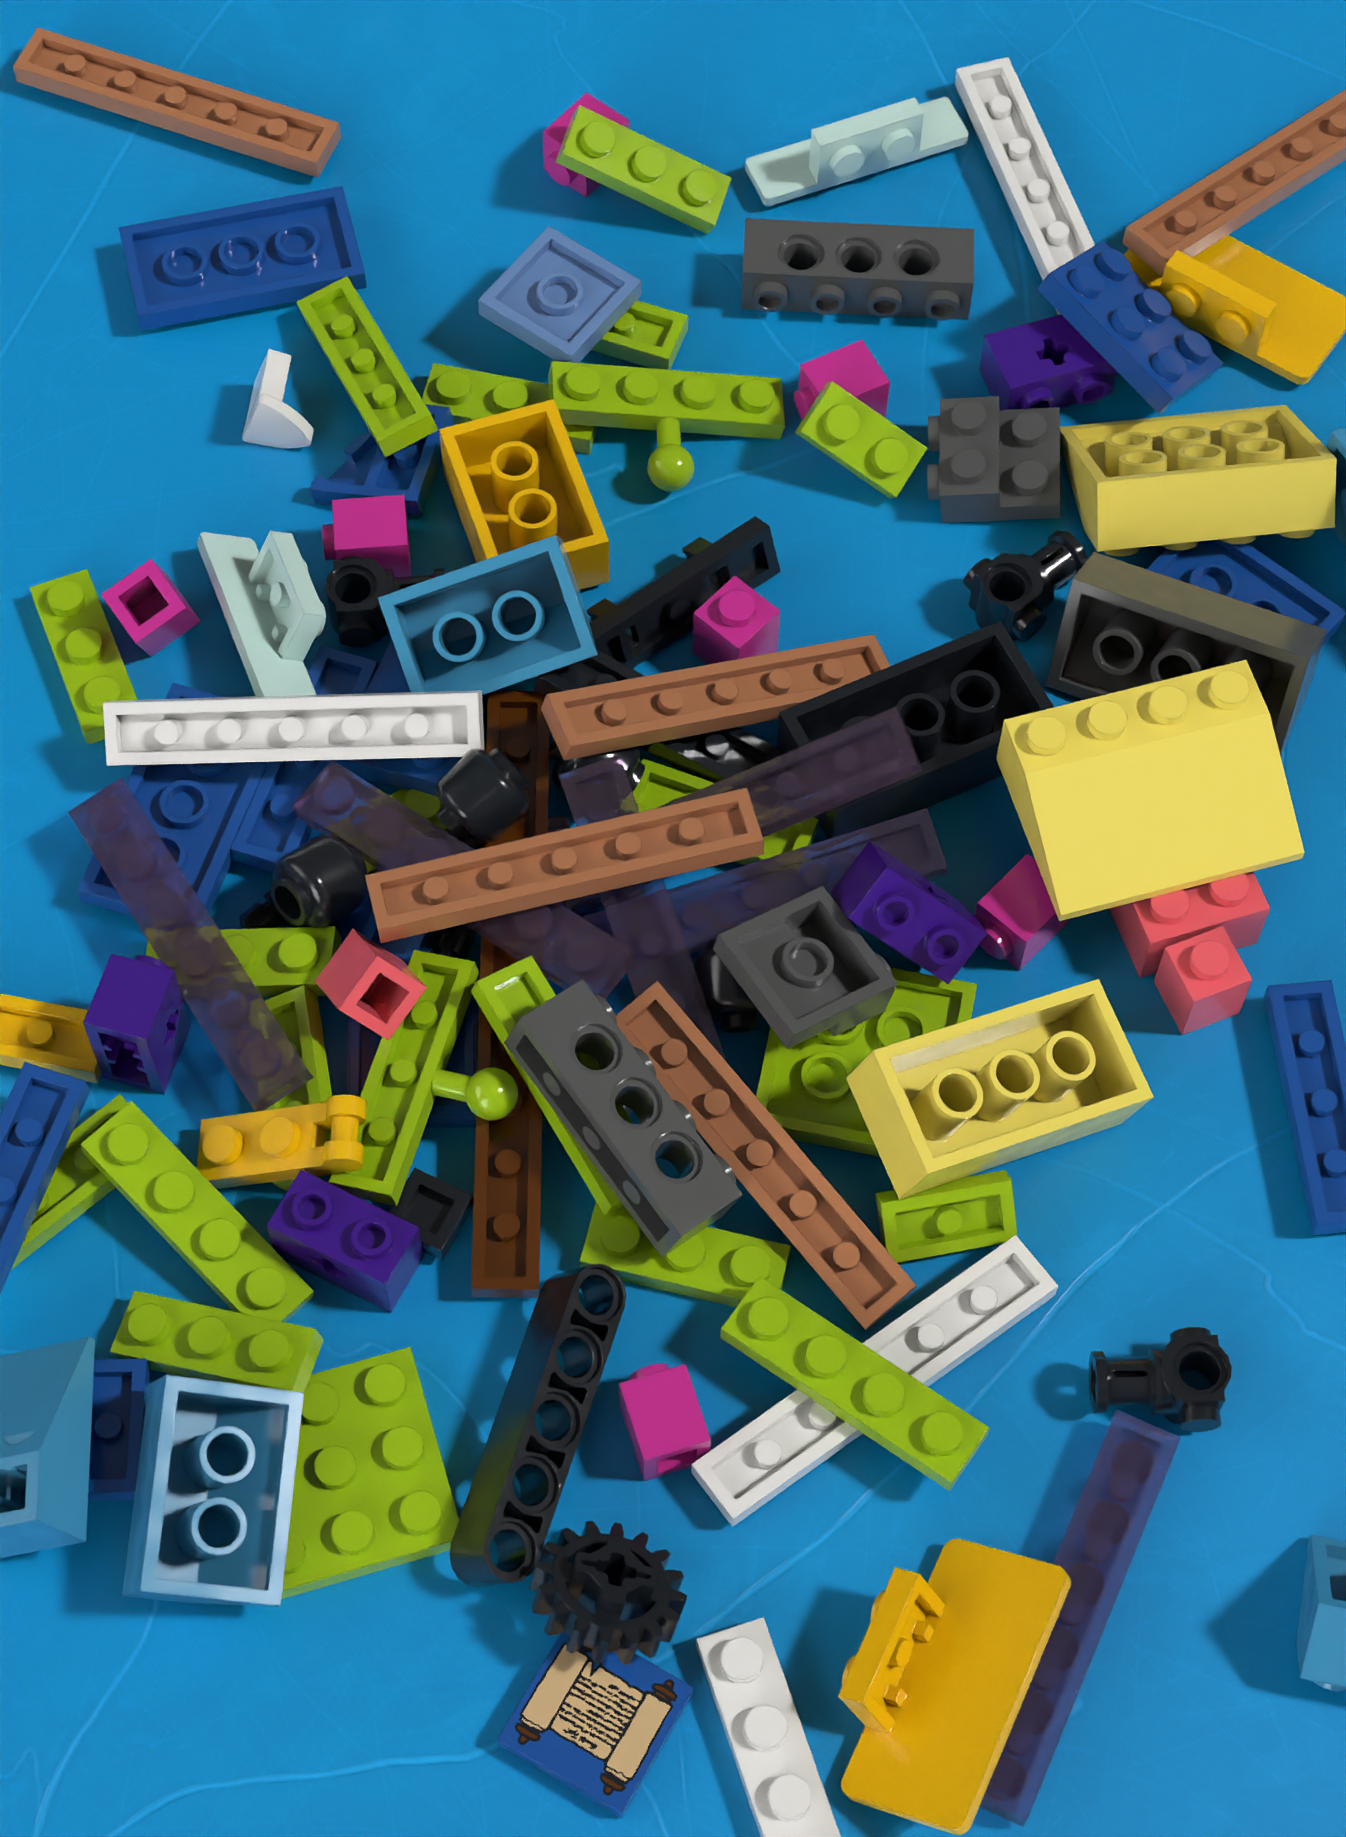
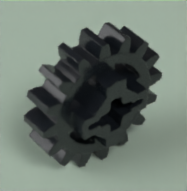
[529,1521,687,1665]

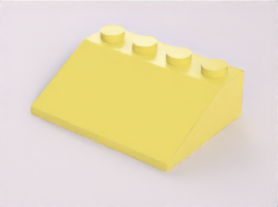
[1060,405,1337,556]
[996,660,1305,921]

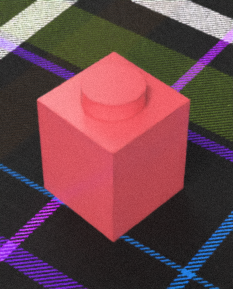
[1154,926,1252,1035]
[315,929,427,1041]

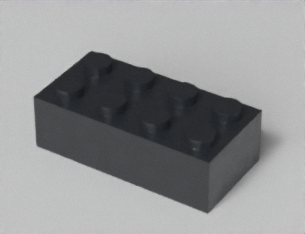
[776,621,1054,848]

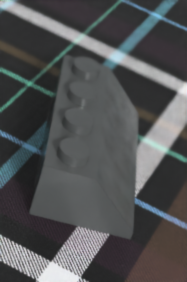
[1045,552,1327,756]

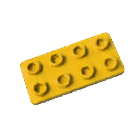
[1124,235,1346,385]
[838,1538,1071,1835]

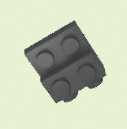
[927,396,1061,523]
[713,886,898,1049]

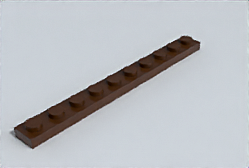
[471,691,550,1298]

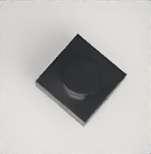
[389,1168,474,1261]

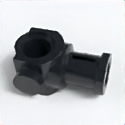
[963,530,1088,642]
[325,556,444,647]
[1088,1327,1232,1432]

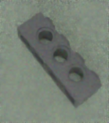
[741,218,974,321]
[504,979,743,1257]

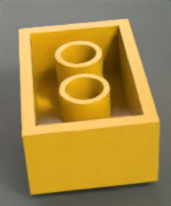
[439,399,610,590]

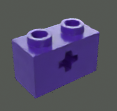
[979,314,1117,410]
[831,841,988,984]
[83,953,191,1095]
[267,1170,424,1313]

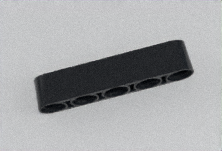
[449,1263,626,1587]

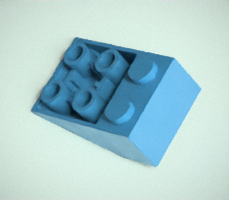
[0,1337,95,1558]

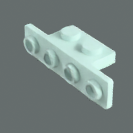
[745,97,968,206]
[196,531,326,696]

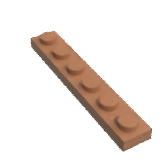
[13,28,341,178]
[1122,89,1346,277]
[541,634,890,760]
[365,788,764,943]
[616,981,917,1331]

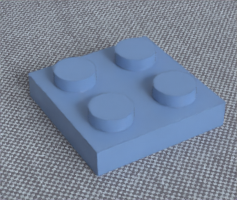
[478,226,641,363]

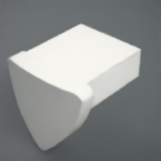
[242,349,314,448]

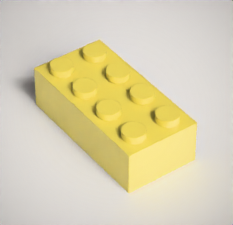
[846,979,1154,1199]

